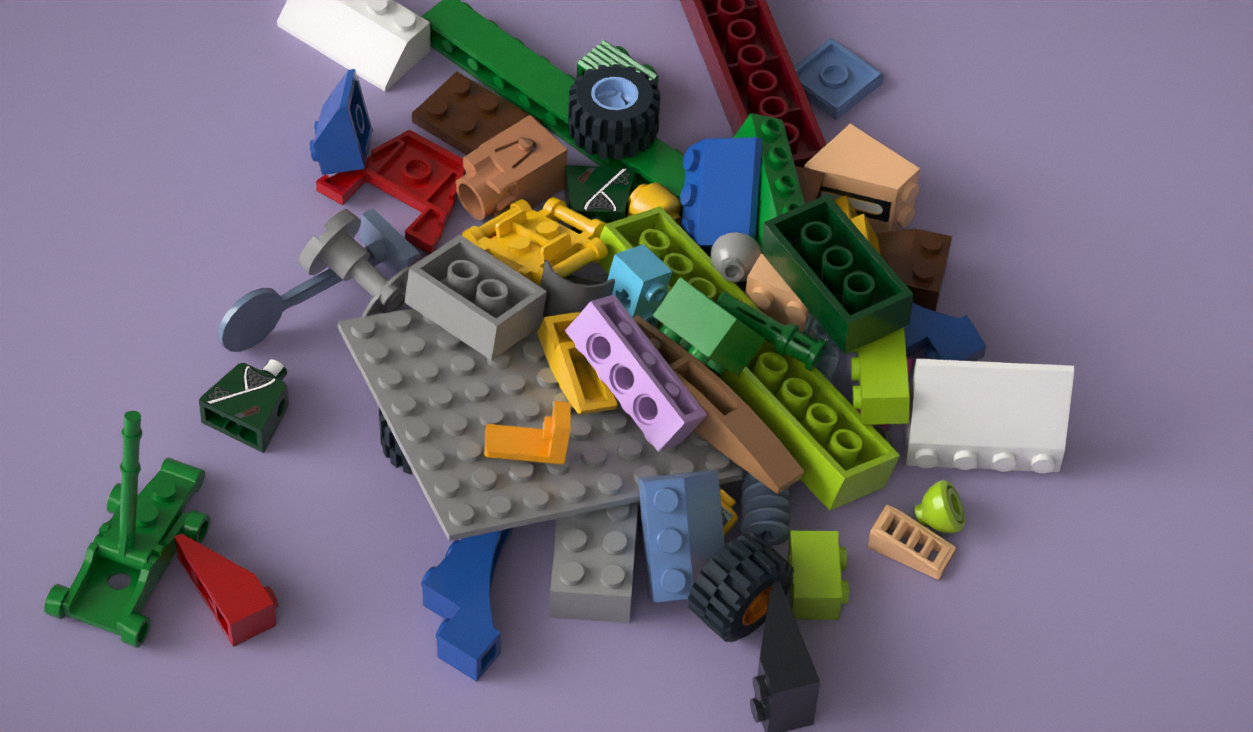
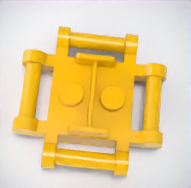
[462,197,608,286]

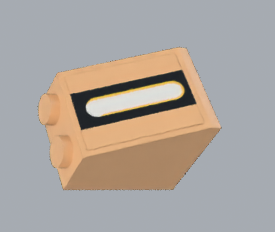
[804,123,920,233]

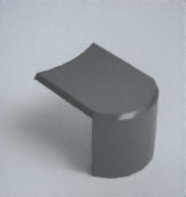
[540,260,615,317]

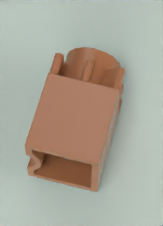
[456,115,568,220]

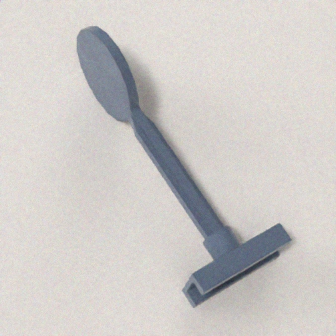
[218,208,420,352]

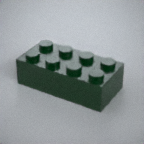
[762,194,913,354]

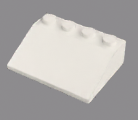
[904,359,1074,473]

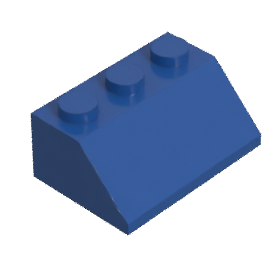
[679,137,762,258]

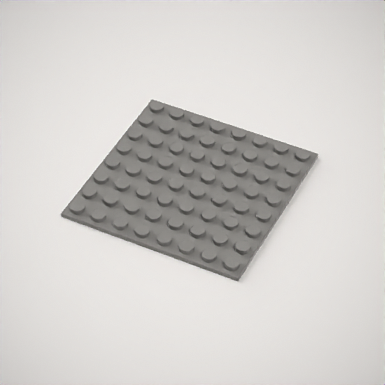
[337,274,743,541]

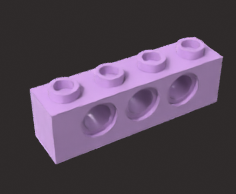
[565,295,707,452]

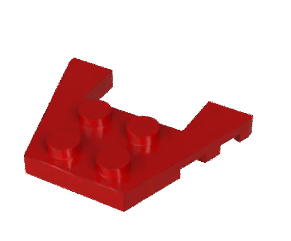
[316,130,467,254]

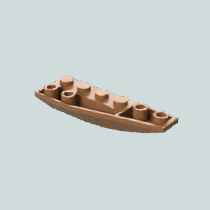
[633,315,805,494]

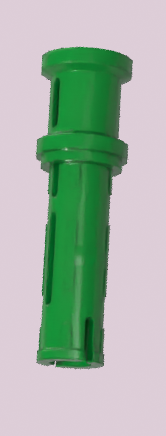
[716,291,827,372]

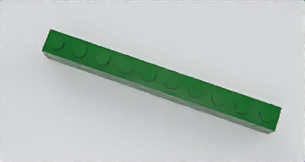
[421,0,685,217]

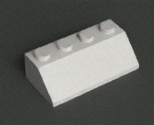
[277,0,430,92]

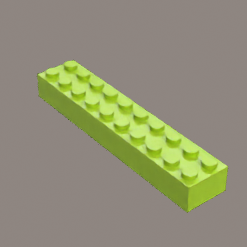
[597,206,900,511]

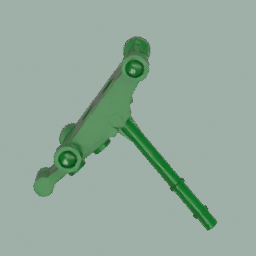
[44,411,210,648]

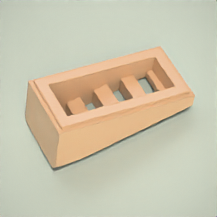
[867,504,956,580]

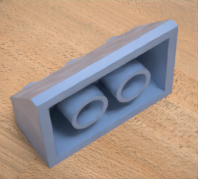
[638,470,724,603]

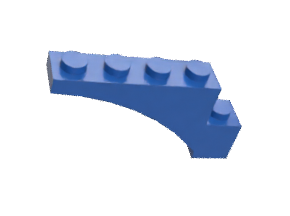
[904,302,987,361]
[421,528,514,682]

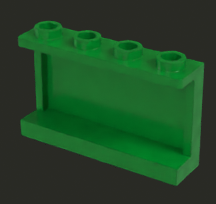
[733,113,805,284]

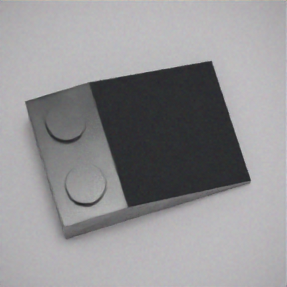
[750,581,820,732]

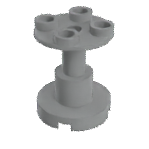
[298,209,411,317]

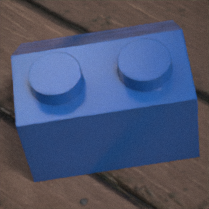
[310,69,373,175]

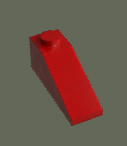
[174,533,279,647]

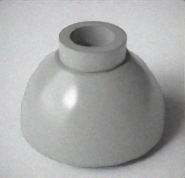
[711,232,762,283]

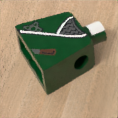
[564,165,635,234]
[199,360,289,453]

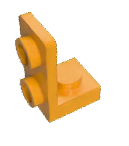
[484,401,571,465]

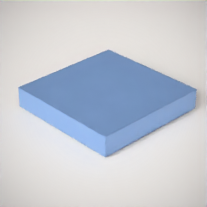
[794,38,884,120]

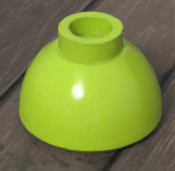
[915,479,965,533]

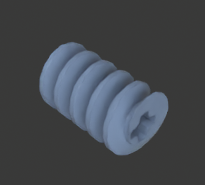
[740,469,791,546]

